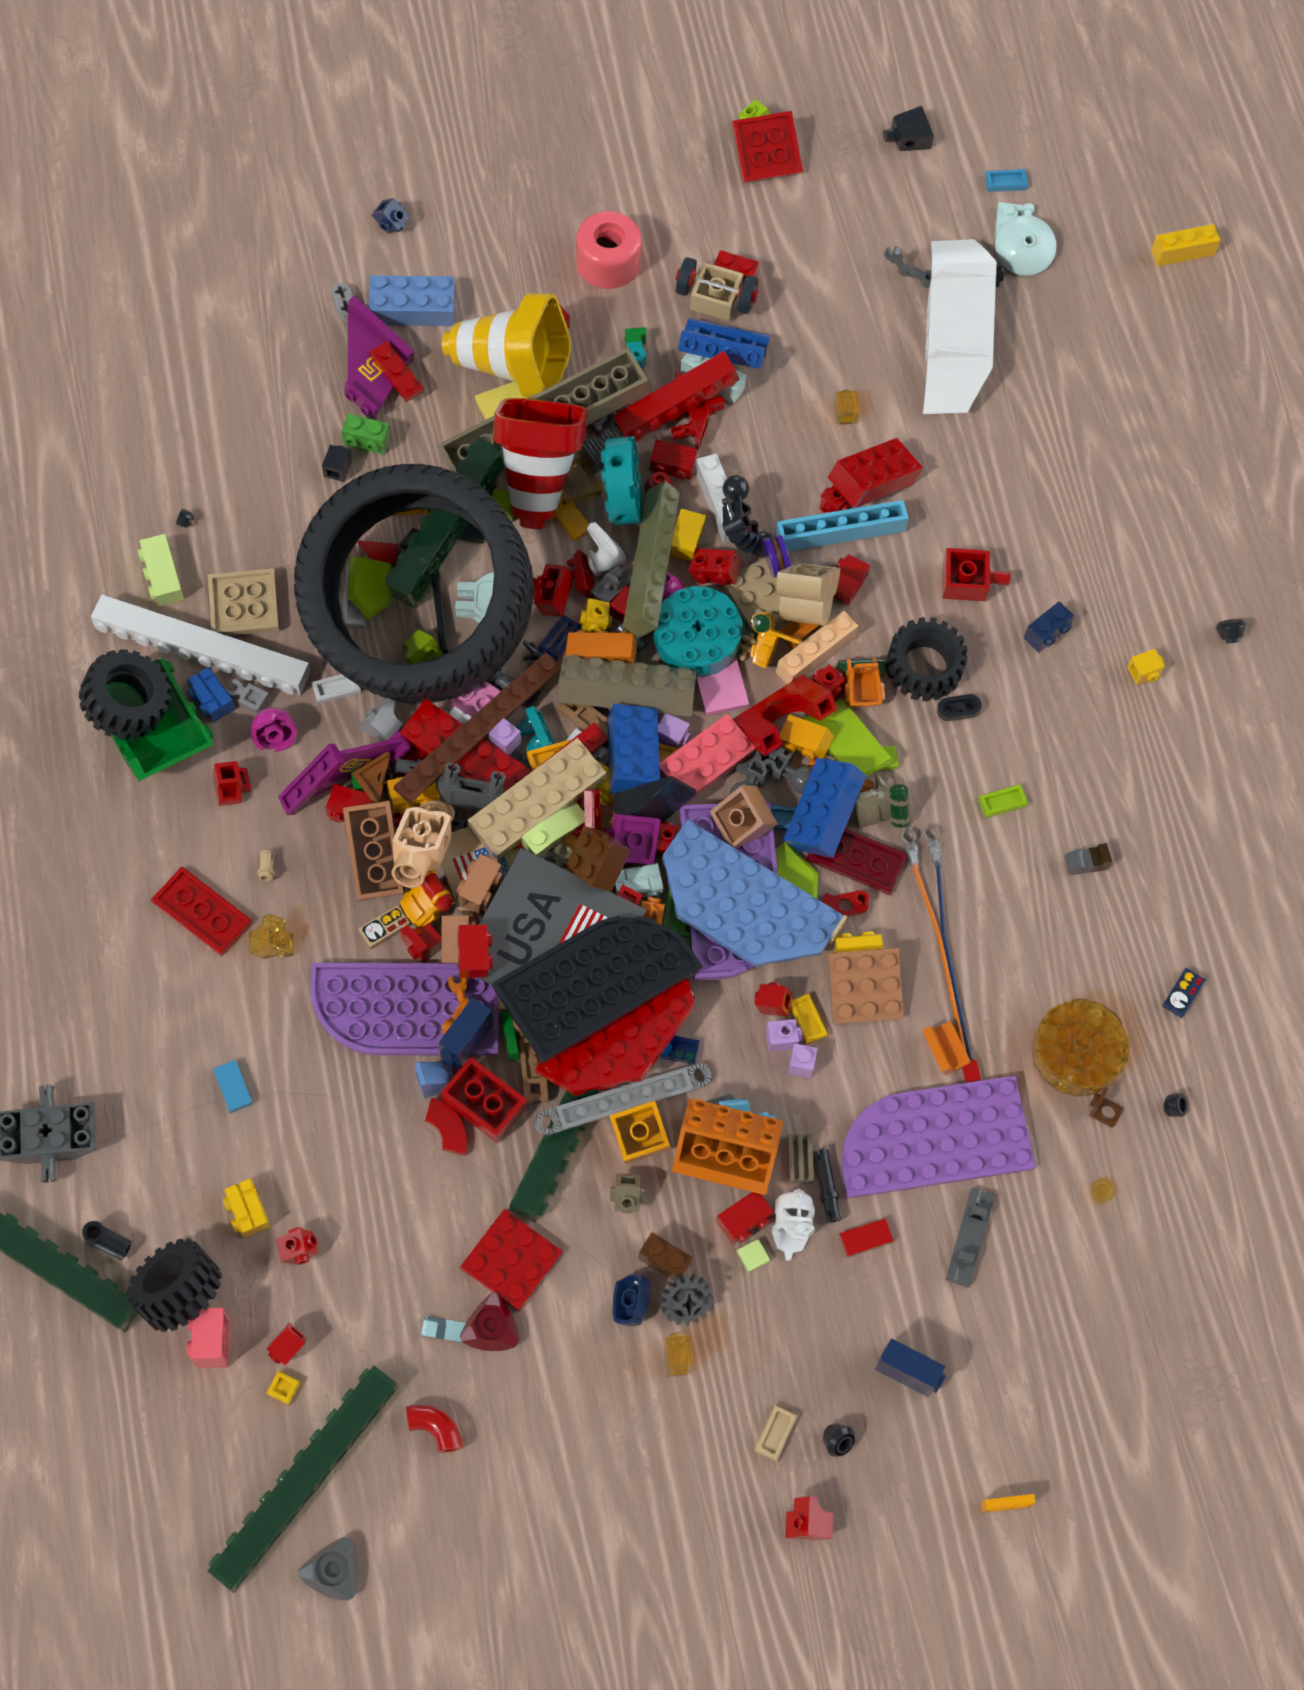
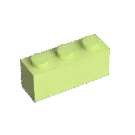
[138,534,184,607]

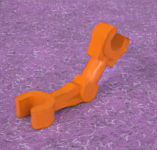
[441,976,469,1034]

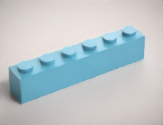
[775,500,909,552]

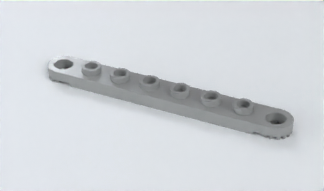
[534,1064,712,1136]

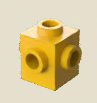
[579,598,612,633]

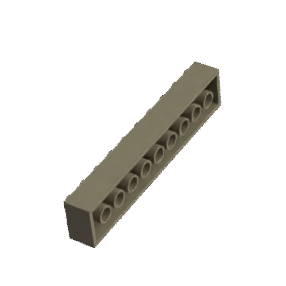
[438,347,651,482]

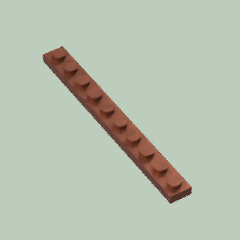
[393,653,561,804]

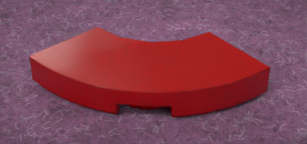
[425,1098,467,1156]

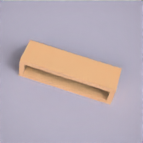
[776,611,859,684]

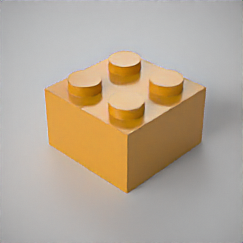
[609,1100,671,1165]

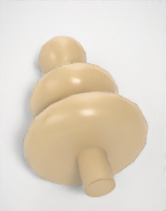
[739,633,757,661]

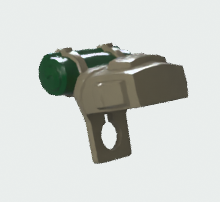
[853,773,911,828]

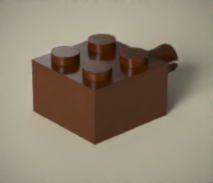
[564,826,631,892]

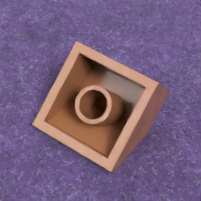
[709,786,778,849]

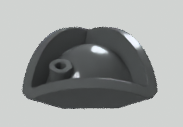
[298,1537,358,1601]

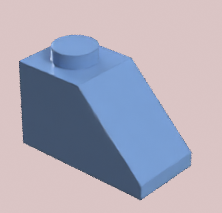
[414,1062,453,1099]

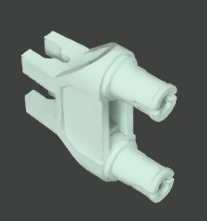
[455,572,494,623]

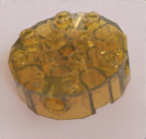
[1031,998,1130,1097]

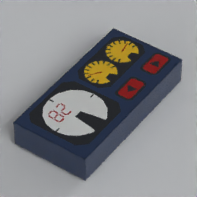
[1162,968,1206,1019]

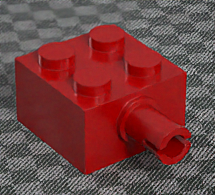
[942,548,1010,602]

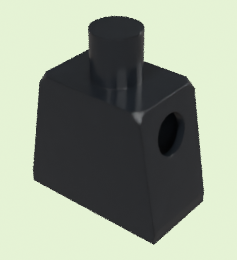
[883,106,934,151]

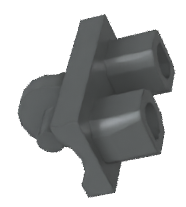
[590,566,631,605]

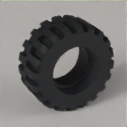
[79,649,172,740]

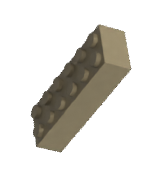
[557,655,697,717]

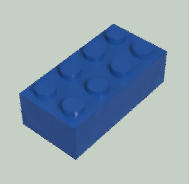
[607,703,660,794]
[783,758,866,858]

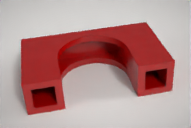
[733,675,837,756]

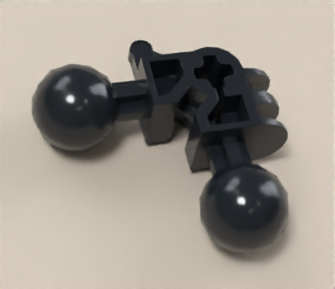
[722,475,774,558]

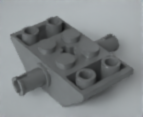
[0,1085,96,1183]

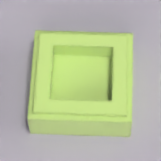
[737,1239,770,1273]

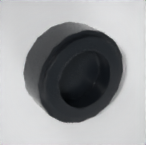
[1163,1093,1188,1117]

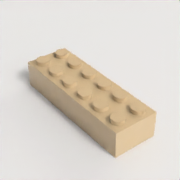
[468,738,606,861]

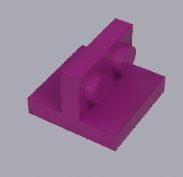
[603,813,660,865]

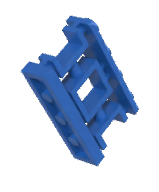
[678,318,770,369]

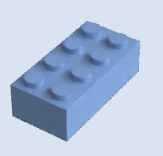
[369,275,455,326]

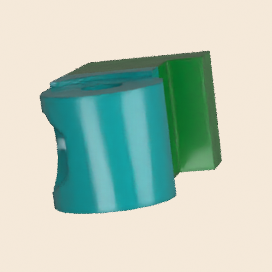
[624,327,647,369]

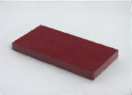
[806,828,908,895]

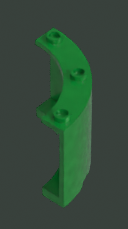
[106,657,214,782]

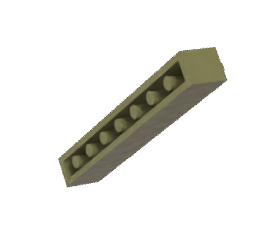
[623,481,680,638]

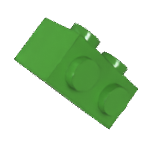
[341,414,391,455]

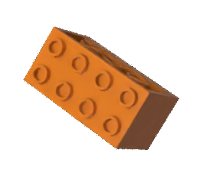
[671,1098,784,1195]

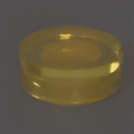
[1089,1178,1115,1204]

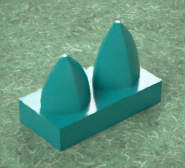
[516,706,555,751]

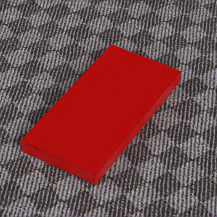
[151,866,253,957]

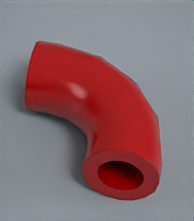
[406,1405,463,1453]

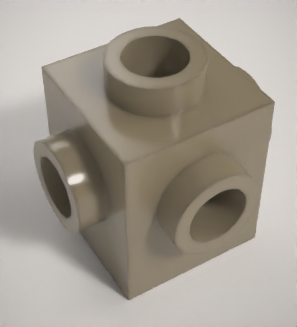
[610,1173,645,1213]

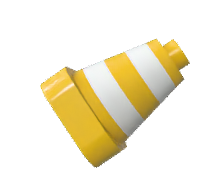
[442,293,571,398]

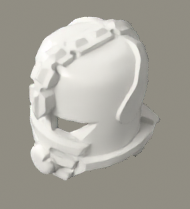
[772,1189,815,1261]

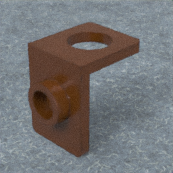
[1089,1087,1123,1128]

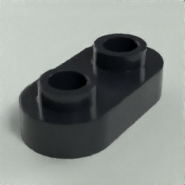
[937,694,982,721]

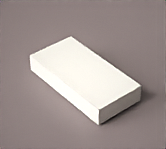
[312,674,361,704]

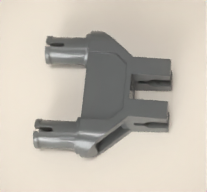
[438,762,506,818]

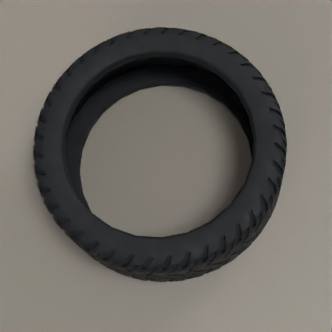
[294,464,534,704]

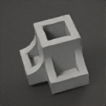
[357,698,403,742]

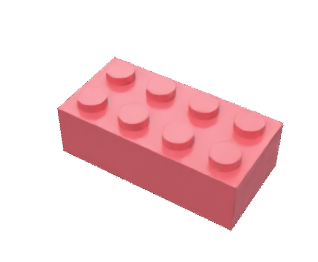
[659,713,756,805]

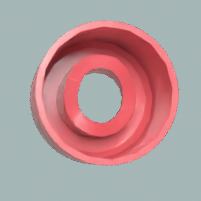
[576,211,642,289]

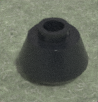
[1216,619,1246,643]
[823,1423,855,1457]

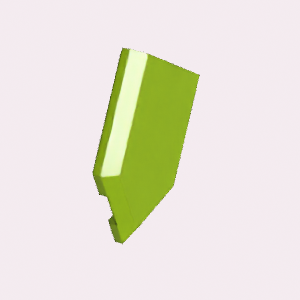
[347,556,393,621]
[775,842,818,899]

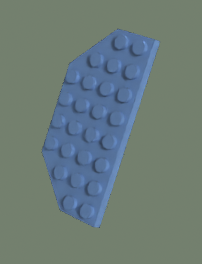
[662,819,844,967]

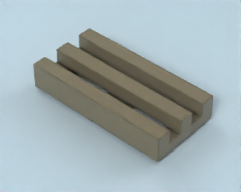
[787,1134,814,1183]

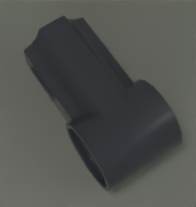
[82,1221,133,1261]

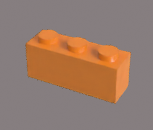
[565,631,638,663]

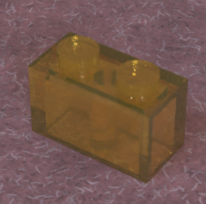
[663,1332,694,1377]

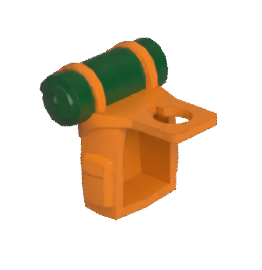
[836,657,887,708]

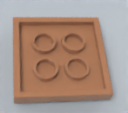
[828,948,904,1024]

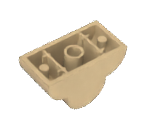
[777,563,841,626]

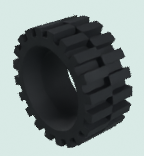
[886,617,968,701]
[127,1239,222,1332]

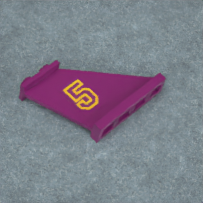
[344,296,414,420]
[278,730,411,815]

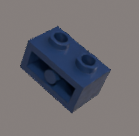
[1024,601,1075,653]

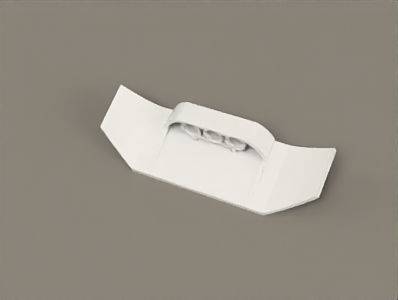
[923,239,996,414]

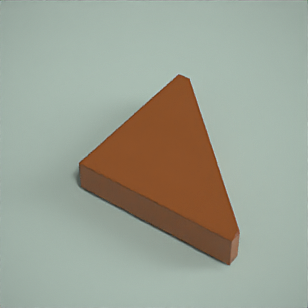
[352,751,390,803]

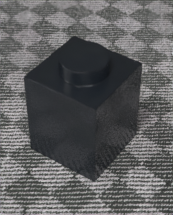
[322,444,352,482]

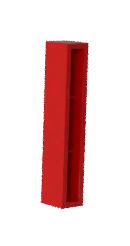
[613,351,740,442]

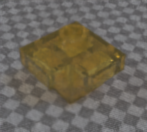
[249,914,294,959]

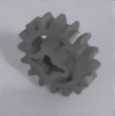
[659,1272,714,1326]

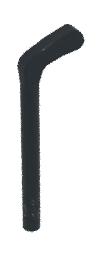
[407,563,449,654]

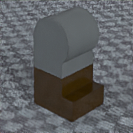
[1064,843,1112,875]

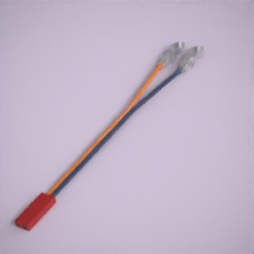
[902,824,981,1083]

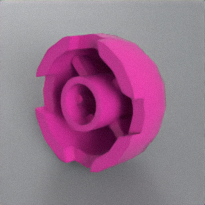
[251,708,297,752]

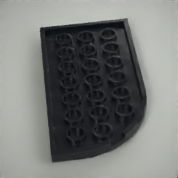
[491,916,703,1064]

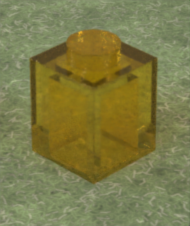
[834,390,860,425]

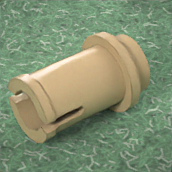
[257,850,275,881]

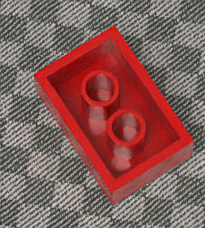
[440,1057,527,1144]

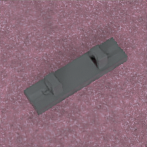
[945,1188,995,1288]

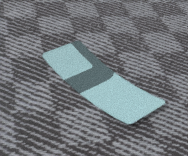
[421,1316,466,1342]

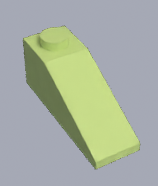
[521,802,585,857]

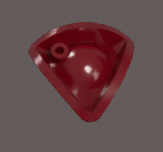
[460,1293,519,1351]

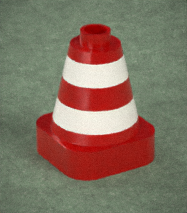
[493,398,588,529]

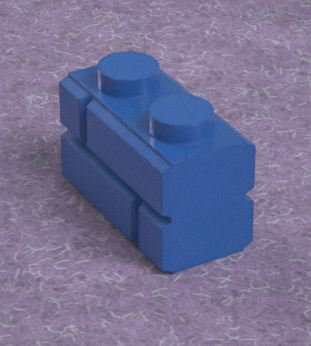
[186,667,235,722]

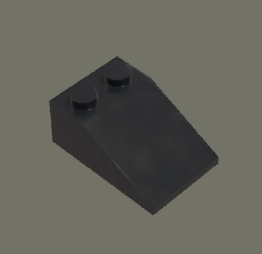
[613,776,696,824]

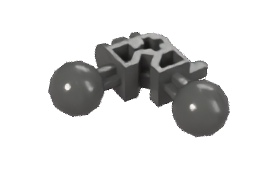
[729,747,813,795]

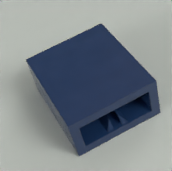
[438,997,493,1070]
[875,1338,946,1397]

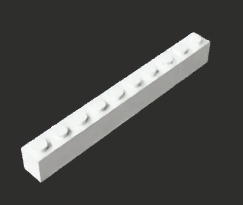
[91,595,311,695]

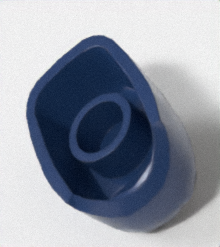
[612,1273,651,1326]

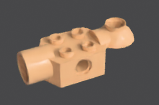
[392,800,455,888]

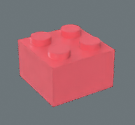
[187,1308,230,1368]

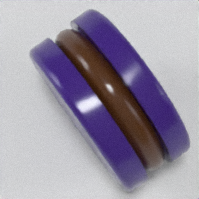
[763,535,791,578]

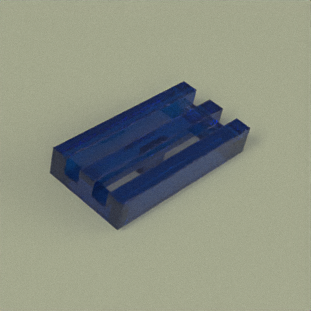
[538,614,582,662]

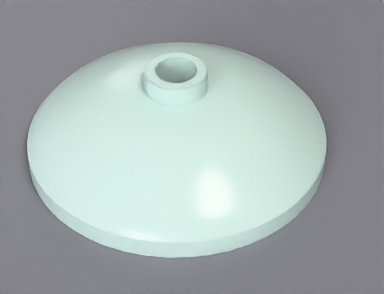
[995,215,1056,276]

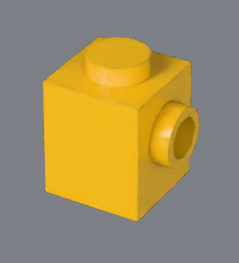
[1127,649,1165,685]

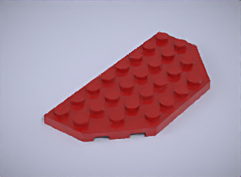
[535,979,694,1096]

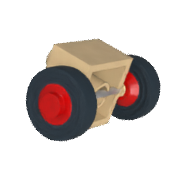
[675,257,759,321]

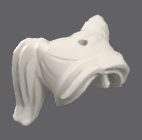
[587,522,627,576]

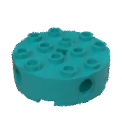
[601,436,643,526]
[654,586,743,677]

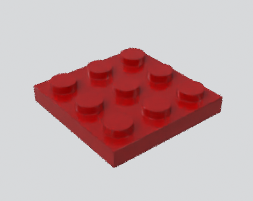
[732,111,803,183]
[460,1209,563,1312]

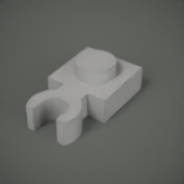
[226,680,269,714]

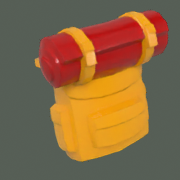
[400,870,456,928]

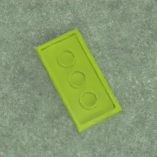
[804,698,892,777]

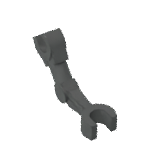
[884,246,931,288]

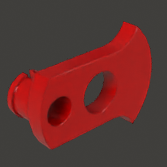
[822,890,869,917]

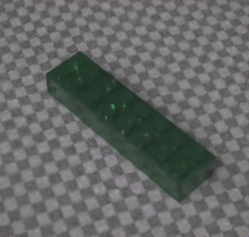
[385,437,505,609]

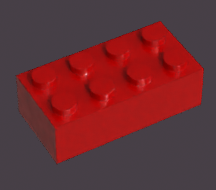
[828,438,923,509]

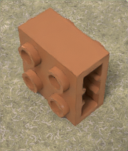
[456,854,503,916]

